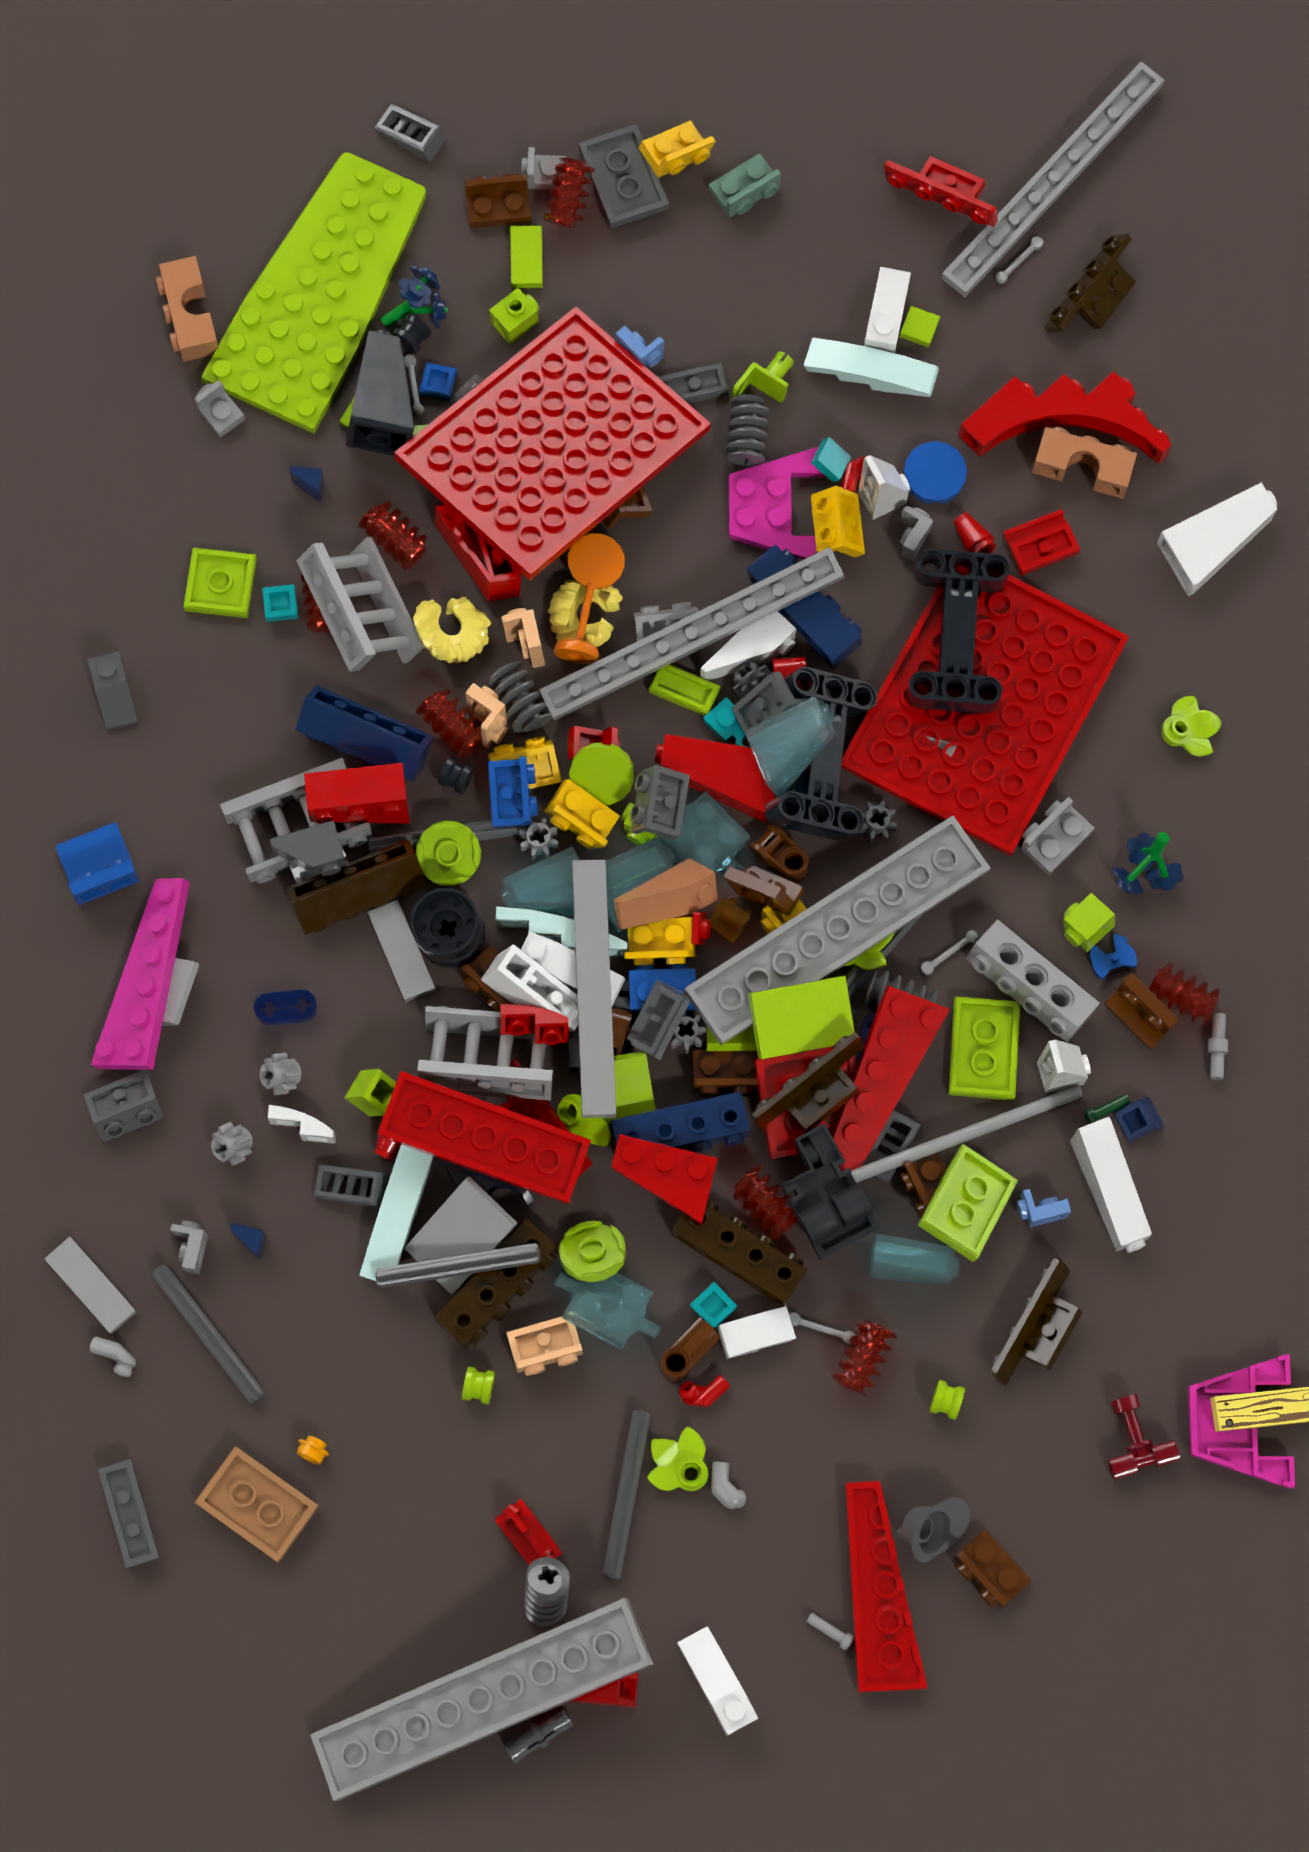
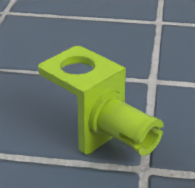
[730,352,794,403]

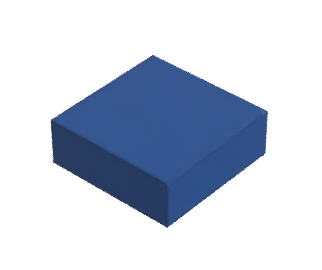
[419,362,457,402]

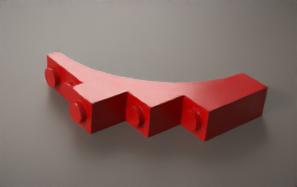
[958,371,1172,464]

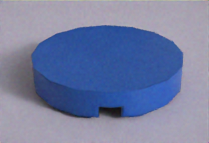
[903,441,967,504]

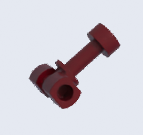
[1108,1394,1181,1480]

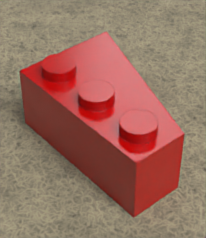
[435,505,521,602]
[304,763,410,824]

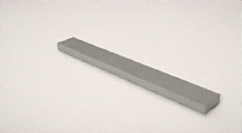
[572,860,616,1118]

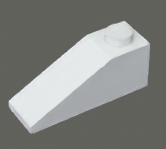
[864,267,911,353]
[858,455,910,520]
[700,611,796,681]
[521,932,625,1006]
[481,944,578,1032]
[1037,1040,1091,1094]
[677,1626,758,1736]

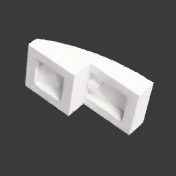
[268,1105,336,1144]
[717,1306,796,1359]

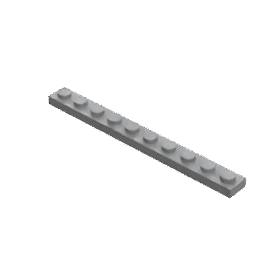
[941,62,1165,297]
[539,547,845,721]

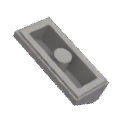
[162,958,199,1026]

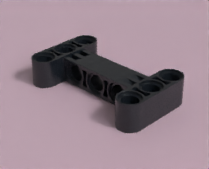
[906,549,1010,714]
[765,667,877,841]

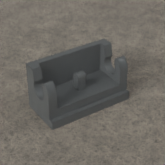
[627,979,690,1060]

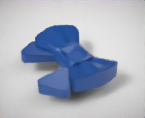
[1089,934,1137,980]

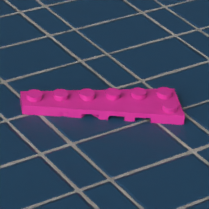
[91,878,190,1070]

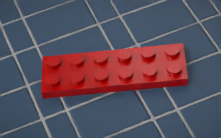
[377,1071,591,1205]

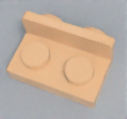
[501,608,545,668]

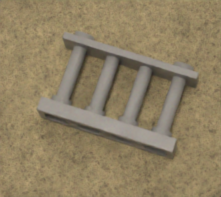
[297,537,424,672]
[220,758,372,883]
[417,1006,553,1101]

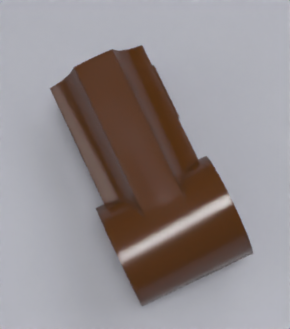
[659,1317,721,1382]

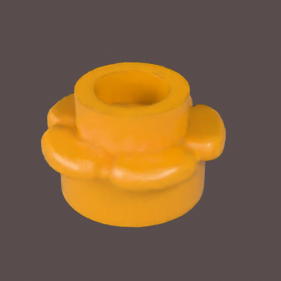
[296,1436,329,1465]

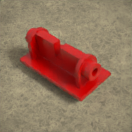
[494,1499,563,1565]

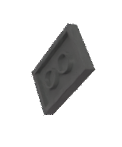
[579,124,669,229]

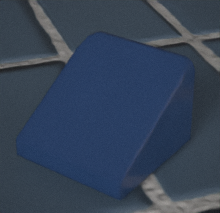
[289,466,324,502]
[1114,1097,1164,1143]
[230,1223,267,1260]

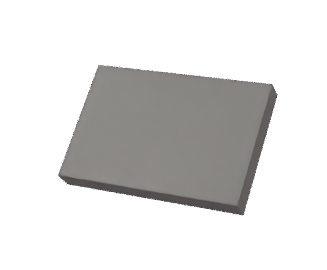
[404,1176,518,1295]

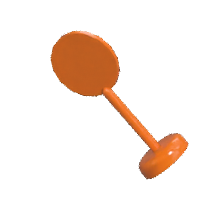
[554,533,625,665]

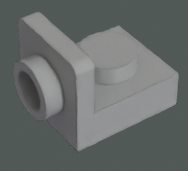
[522,147,566,190]
[194,380,245,438]
[900,506,933,562]
[170,1220,208,1275]

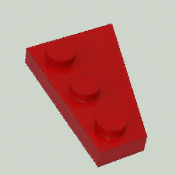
[611,1134,718,1225]

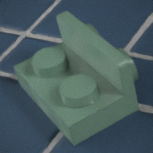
[708,153,782,218]

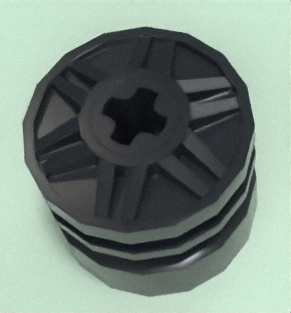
[410,888,485,968]

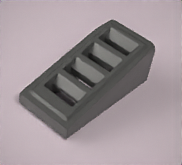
[374,104,446,162]
[862,1109,921,1183]
[313,1164,389,1208]

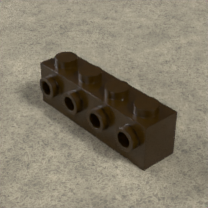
[286,839,427,935]
[671,1199,808,1307]
[435,1219,557,1349]

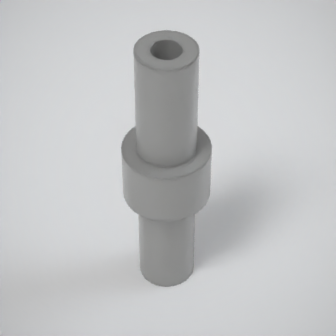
[1208,1013,1228,1080]

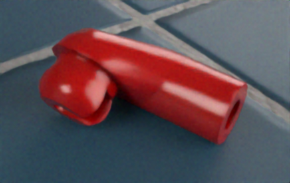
[840,456,867,493]
[679,1374,731,1407]

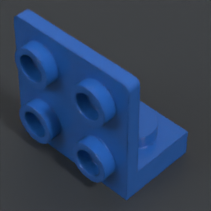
[56,823,140,906]

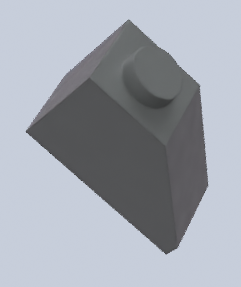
[88,651,139,731]
[270,821,346,876]

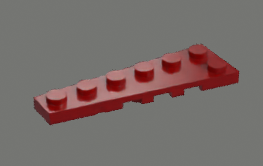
[831,985,949,1172]
[845,1481,927,1692]

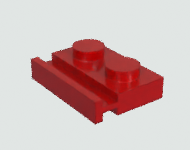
[1002,509,1081,576]

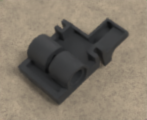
[780,1123,880,1260]

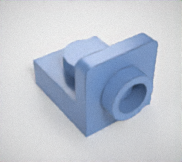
[615,326,664,367]
[1017,1189,1071,1228]

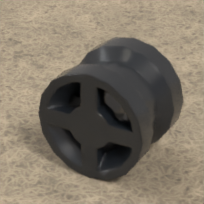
[392,314,432,354]
[438,755,476,795]

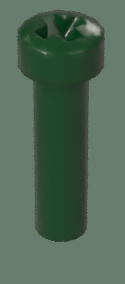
[1084,1094,1130,1124]

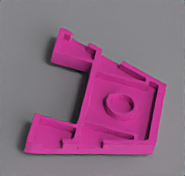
[729,446,824,560]
[1187,1354,1295,1489]

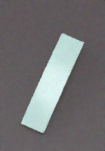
[804,338,939,397]
[496,906,627,957]
[359,1145,433,1281]

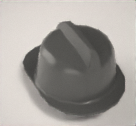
[896,1497,970,1563]

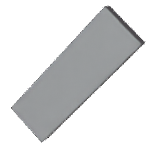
[367,899,436,1003]
[44,1237,137,1335]

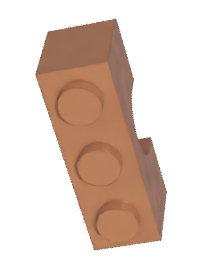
[156,256,219,362]
[1032,427,1137,499]

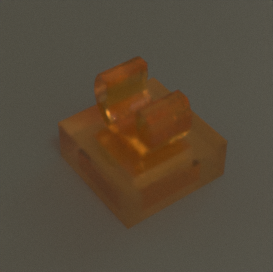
[710,897,751,943]

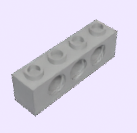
[966,919,1100,1043]

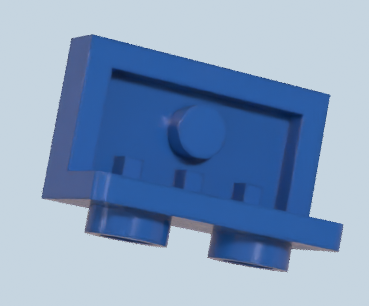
[488,756,538,828]
[629,964,696,1012]

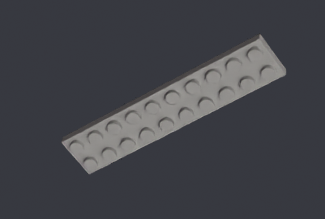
[684,815,991,1045]
[310,1598,653,1801]

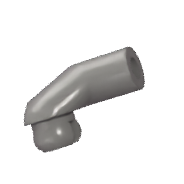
[90,1337,136,1377]
[711,1462,746,1509]

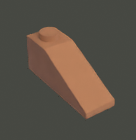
[614,858,718,929]

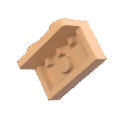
[466,683,508,749]
[506,1314,583,1376]

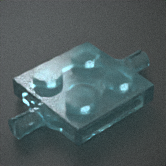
[658,791,751,872]
[554,1273,662,1350]

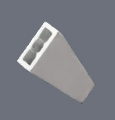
[1157,482,1277,596]
[1070,1117,1152,1253]

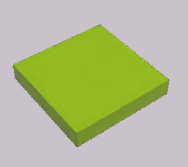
[183,547,257,618]
[579,1051,655,1124]

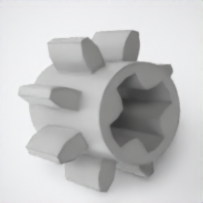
[519,818,559,860]
[671,1011,706,1054]
[259,1053,301,1095]
[211,1122,253,1166]

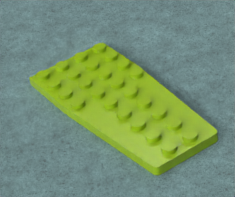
[201,152,426,434]

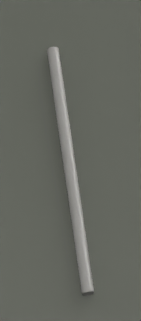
[851,1085,1083,1183]

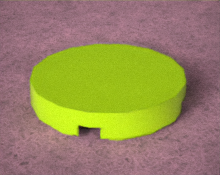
[569,743,634,805]
[416,820,481,886]
[558,1220,626,1282]

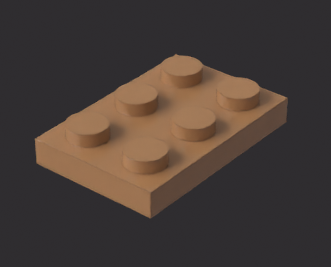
[195,1446,319,1563]

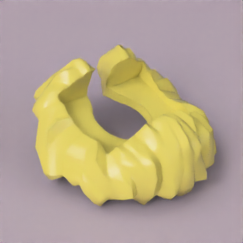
[548,579,623,647]
[413,597,491,663]

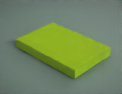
[748,976,854,1059]
[948,996,1020,1101]
[918,1144,1018,1262]

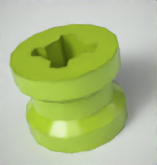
[462,1366,495,1405]
[929,1379,965,1420]

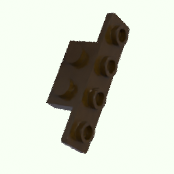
[1044,233,1136,333]
[752,1032,864,1133]
[991,1257,1083,1385]

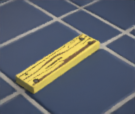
[1210,1387,1309,1432]

